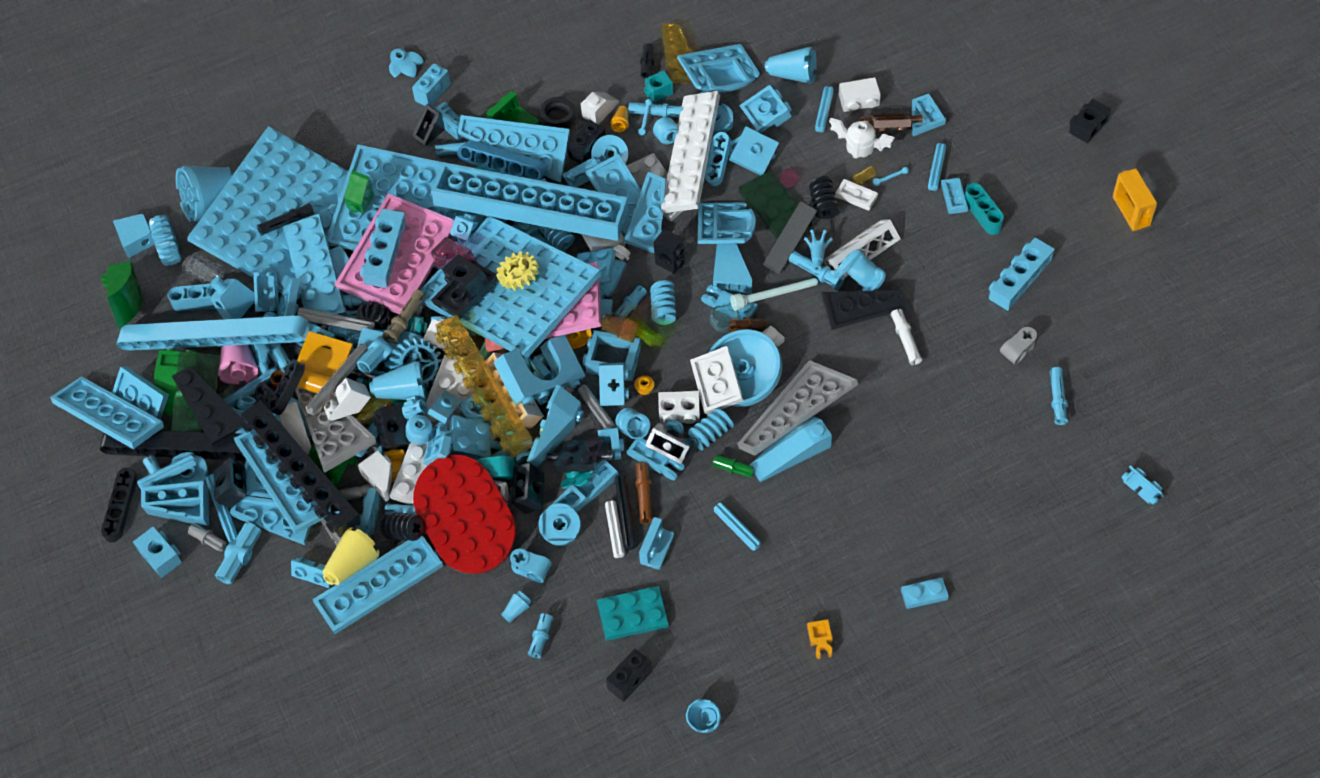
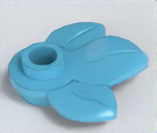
[389,49,424,78]

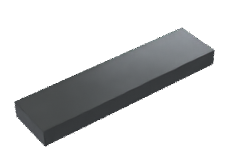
[763,201,817,274]

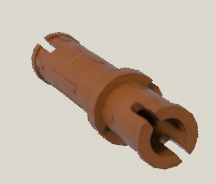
[635,462,653,524]

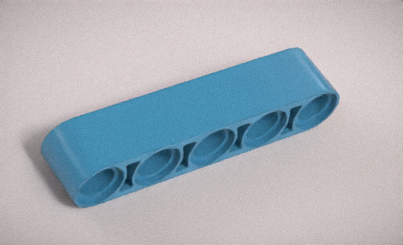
[457,140,548,180]

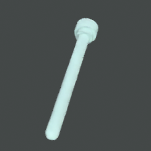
[730,278,818,311]

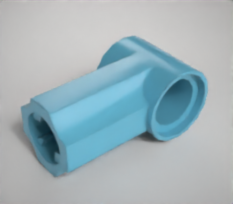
[357,335,394,374]

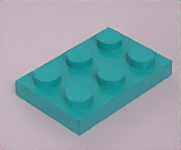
[597,586,668,641]

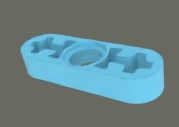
[705,132,731,186]

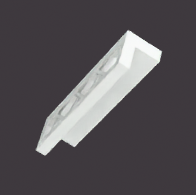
[823,219,900,277]

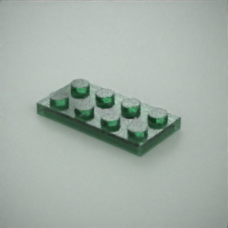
[738,171,812,239]
[172,351,220,433]

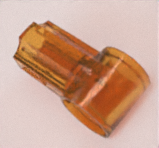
[601,314,639,343]

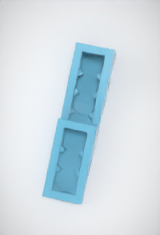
[543,460,620,528]

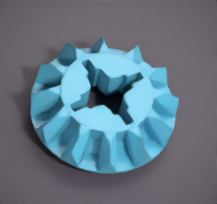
[460,396,492,422]

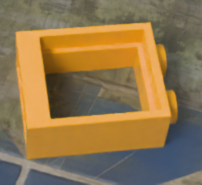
[1113,168,1157,231]

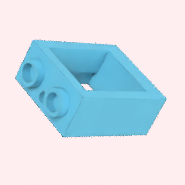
[583,330,641,381]

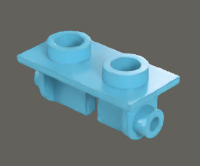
[562,157,601,188]
[1122,466,1164,505]
[291,557,330,588]

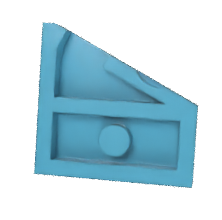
[912,93,946,136]

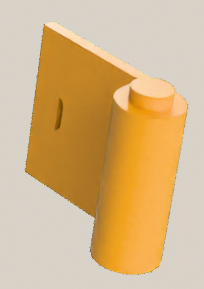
[297,331,353,397]

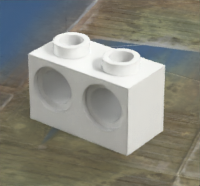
[658,391,700,424]

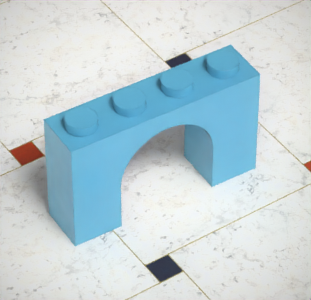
[493,335,585,405]

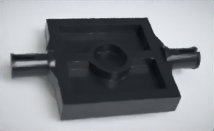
[546,439,615,472]

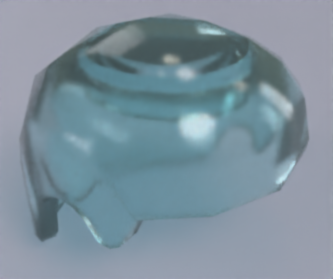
[709,305,741,334]

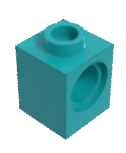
[644,70,673,103]

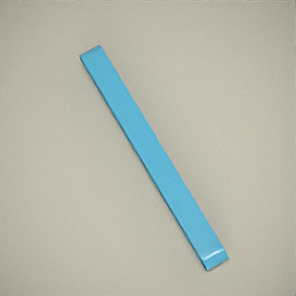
[117,316,308,351]

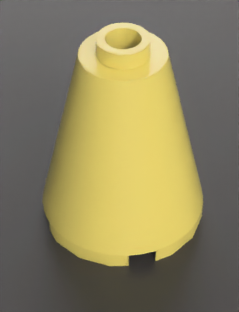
[323,527,380,585]

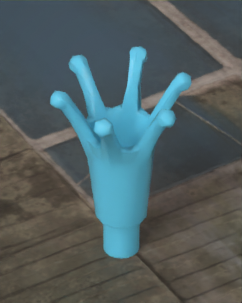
[804,229,833,271]

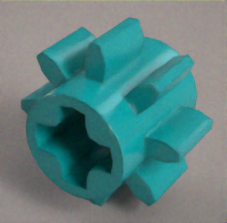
[407,315,427,336]

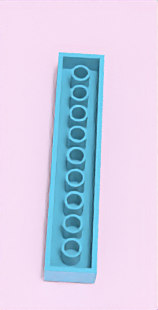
[432,162,628,241]

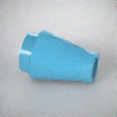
[501,591,532,623]

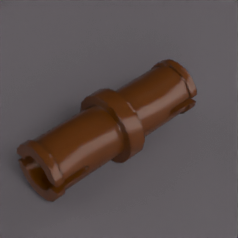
[728,317,766,332]

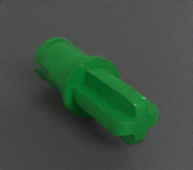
[713,454,754,477]

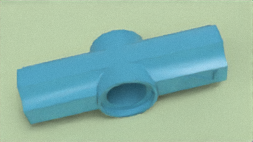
[215,522,262,585]

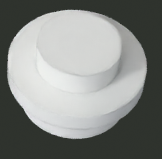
[614,244,631,261]

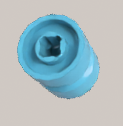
[615,408,650,440]

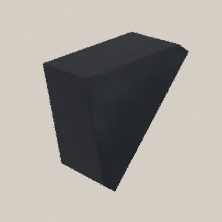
[412,104,445,145]

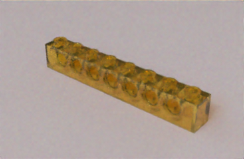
[435,314,533,457]

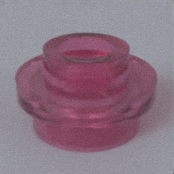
[779,170,798,188]

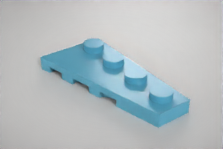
[230,496,311,545]

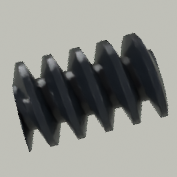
[809,176,839,219]
[380,513,425,541]

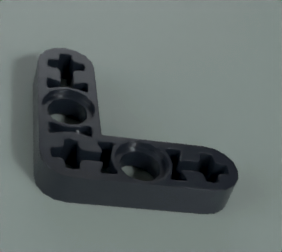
[255,360,305,415]

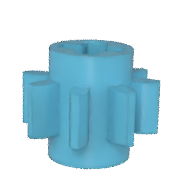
[402,396,428,420]

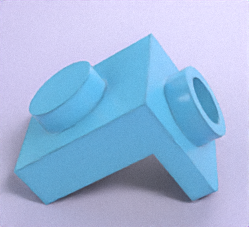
[450,213,480,240]
[531,353,551,380]
[598,428,624,460]

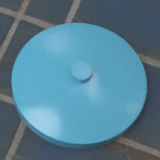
[708,329,782,407]

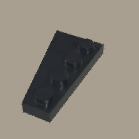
[821,290,907,330]
[172,366,242,445]

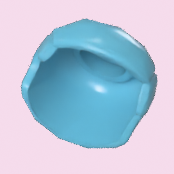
[686,699,722,733]

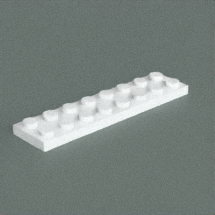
[661,91,720,213]
[389,355,482,505]

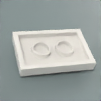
[690,346,744,415]

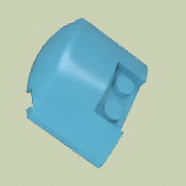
[677,44,760,93]
[698,202,756,244]

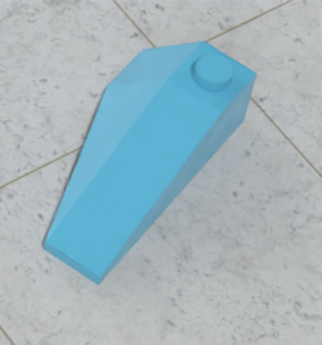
[527,385,584,467]
[750,416,832,482]

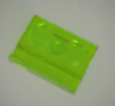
[622,317,666,348]

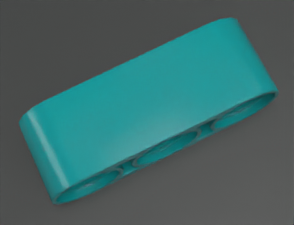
[965,183,1004,235]

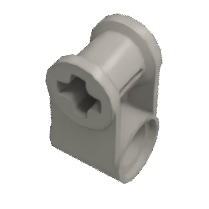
[1000,327,1037,365]

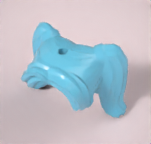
[831,249,886,291]

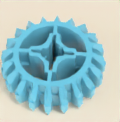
[149,215,182,266]
[389,337,442,389]

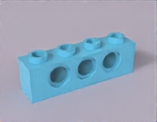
[360,209,406,288]
[989,238,1055,311]

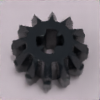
[356,301,390,329]

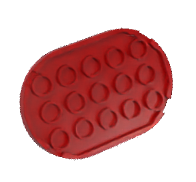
[413,455,517,574]

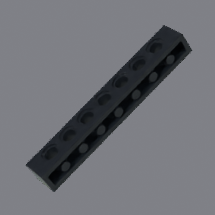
[241,401,360,537]

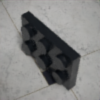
[431,260,498,320]

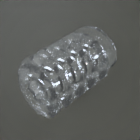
[182,252,225,284]

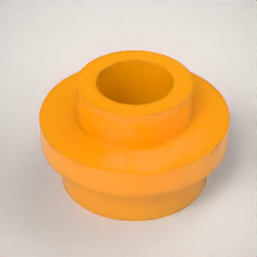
[634,376,654,395]

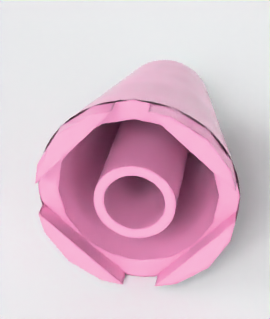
[218,345,258,385]

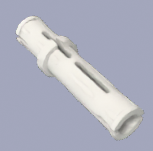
[891,309,922,365]

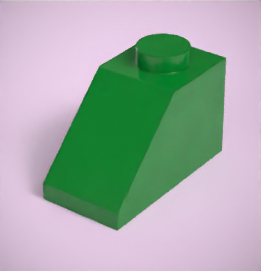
[344,170,374,214]

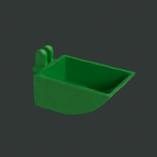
[100,261,142,329]
[154,348,204,417]

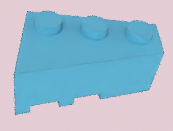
[141,481,209,527]

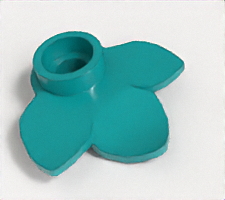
[561,468,598,489]

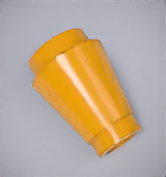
[611,106,629,133]

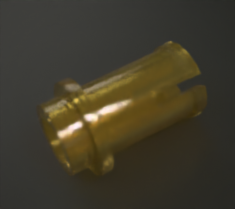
[851,166,876,186]

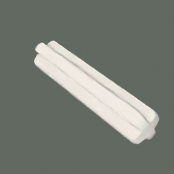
[605,500,625,558]

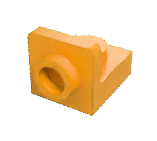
[384,449,405,483]

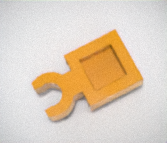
[807,619,832,659]

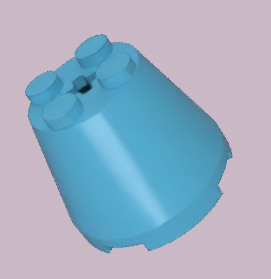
[176,166,232,222]

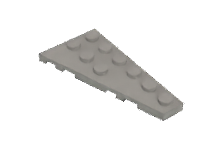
[737,360,858,456]
[295,387,376,473]

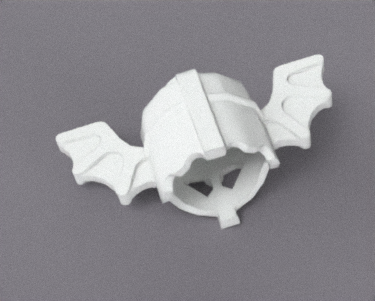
[829,118,894,159]

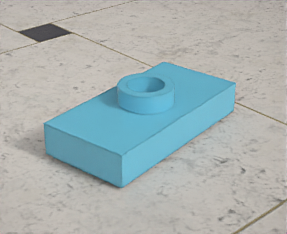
[941,178,968,214]
[427,390,463,423]

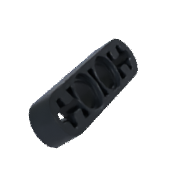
[101,468,137,543]

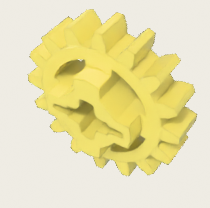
[496,251,539,291]

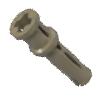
[383,289,426,344]

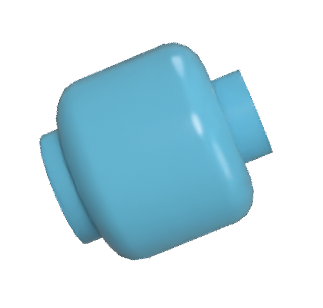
[653,117,679,145]
[405,415,433,445]

